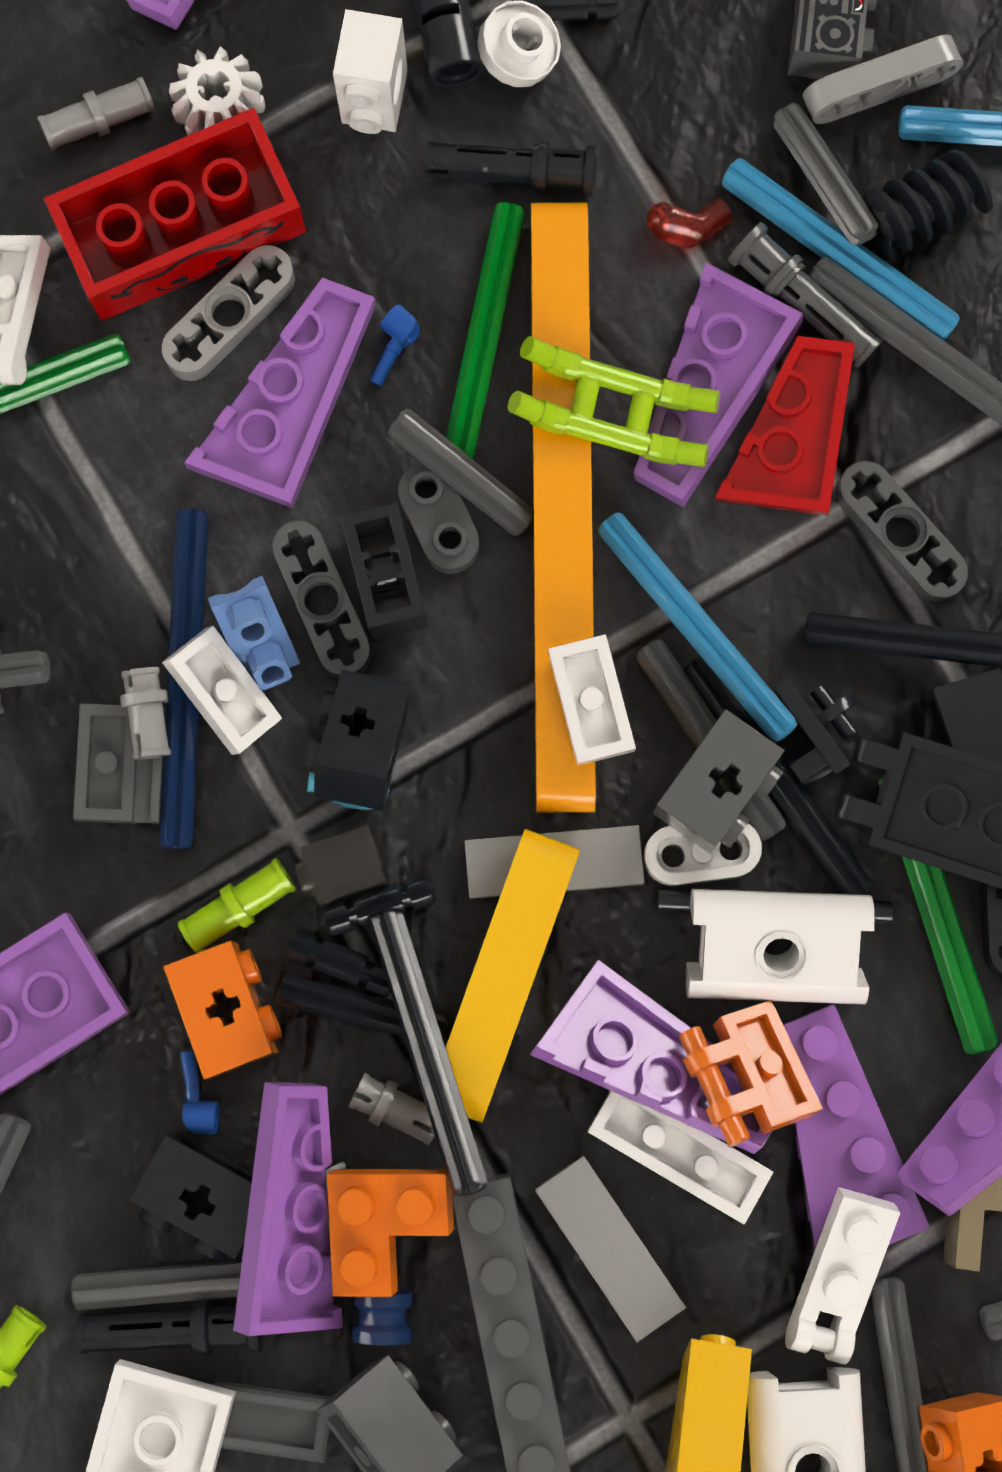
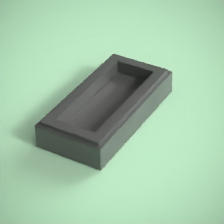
[214,1380,331,1463]

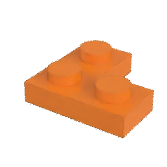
[327,1169,454,1297]

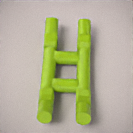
[507,336,720,468]

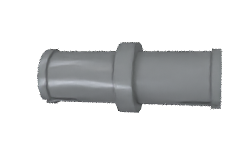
[37,77,155,151]

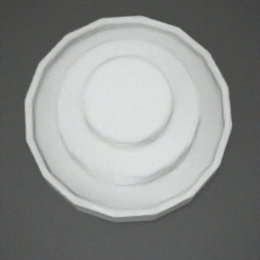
[477,1,561,87]

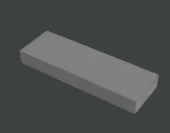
[464,825,644,900]
[535,1155,686,1342]

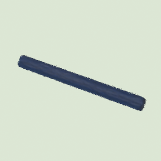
[159,509,209,849]

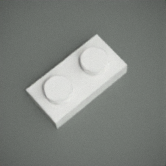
[162,626,282,755]
[548,634,636,766]

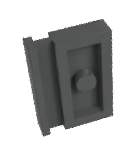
[73,704,166,824]

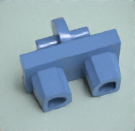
[208,576,300,690]

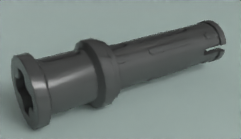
[728,222,882,368]

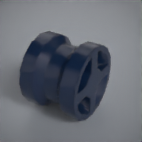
[352,1288,413,1345]

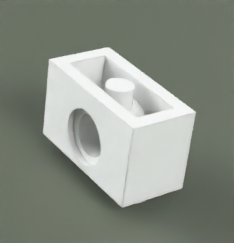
[333,9,408,134]

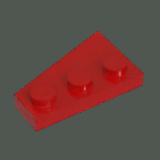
[715,336,855,516]

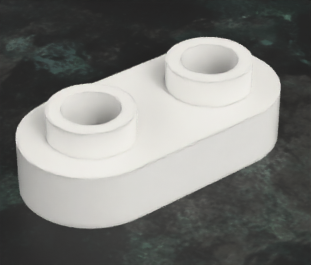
[643,824,762,886]

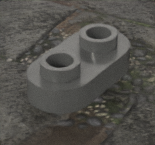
[398,463,479,574]

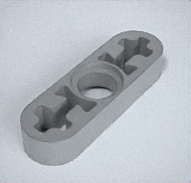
[802,35,963,124]
[162,245,295,381]

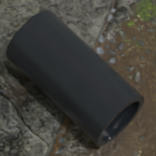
[413,0,485,87]

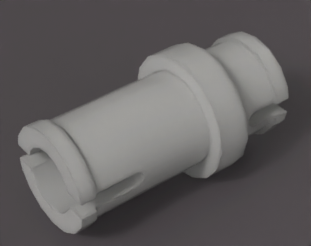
[120,667,171,760]
[348,1073,435,1146]

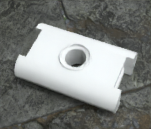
[686,889,874,1004]
[747,1367,866,1472]

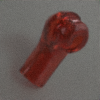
[646,198,733,249]

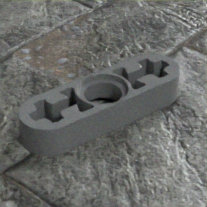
[836,461,968,603]
[272,521,371,679]

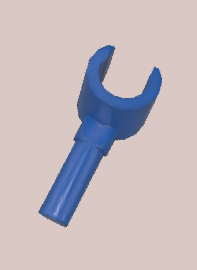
[369,304,420,387]
[180,1051,219,1134]

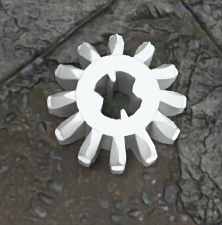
[169,46,265,136]

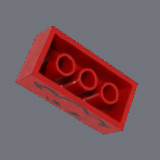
[44,108,306,322]

